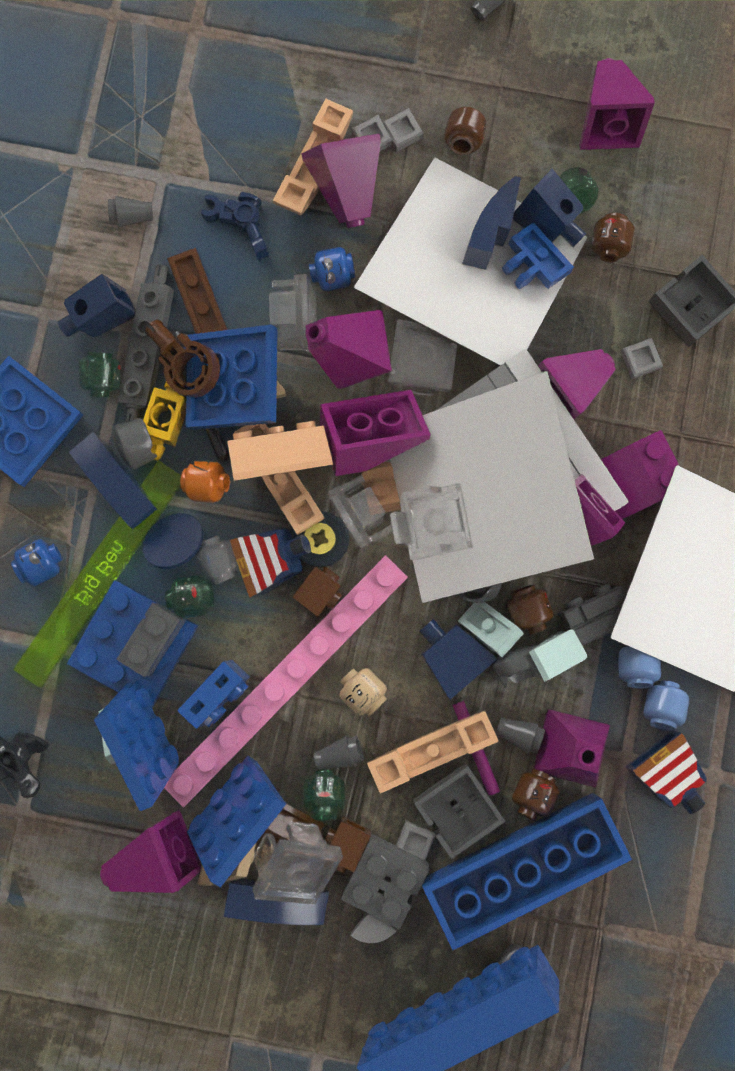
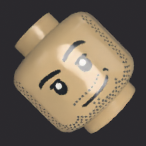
[339,668,387,716]

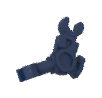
[201,192,269,261]

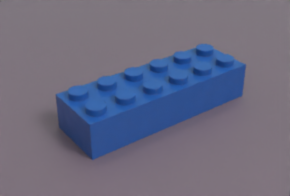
[422,793,632,950]
[357,945,559,1071]

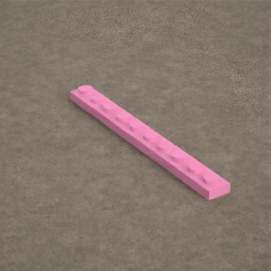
[164,555,408,808]

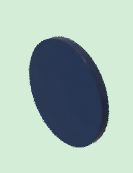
[143,513,203,569]

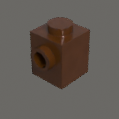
[292,566,343,617]
[322,816,371,873]

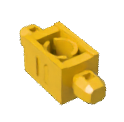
[143,377,186,461]

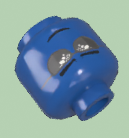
[309,247,356,292]
[11,539,63,586]

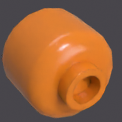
[180,461,230,503]

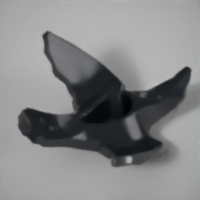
[0,732,49,798]

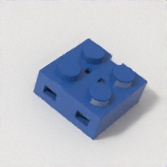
[177,660,250,729]

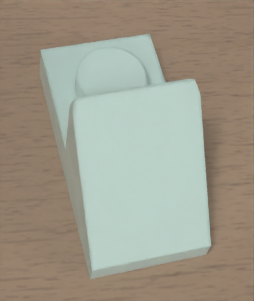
[458,602,524,657]
[529,629,587,682]

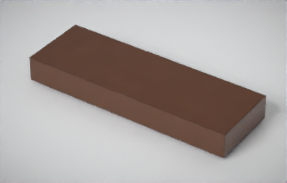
[167,248,227,334]

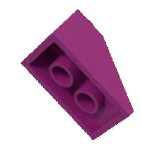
[320,390,431,476]
[601,430,679,519]

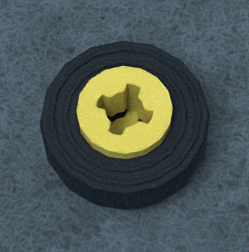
[292,511,350,568]

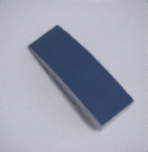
[462,176,521,270]
[69,432,157,529]
[223,878,329,925]

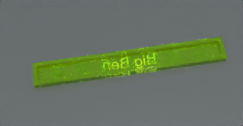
[13,460,181,687]

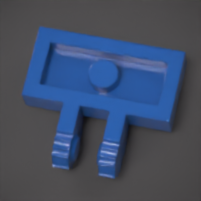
[502,222,574,289]

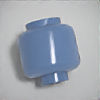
[618,646,661,689]
[643,681,689,731]

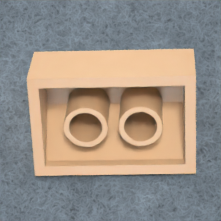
[227,421,333,481]

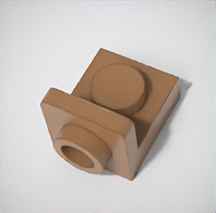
[361,462,401,516]

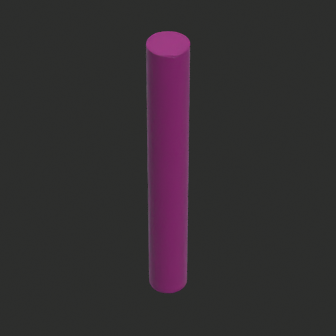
[452,700,500,795]

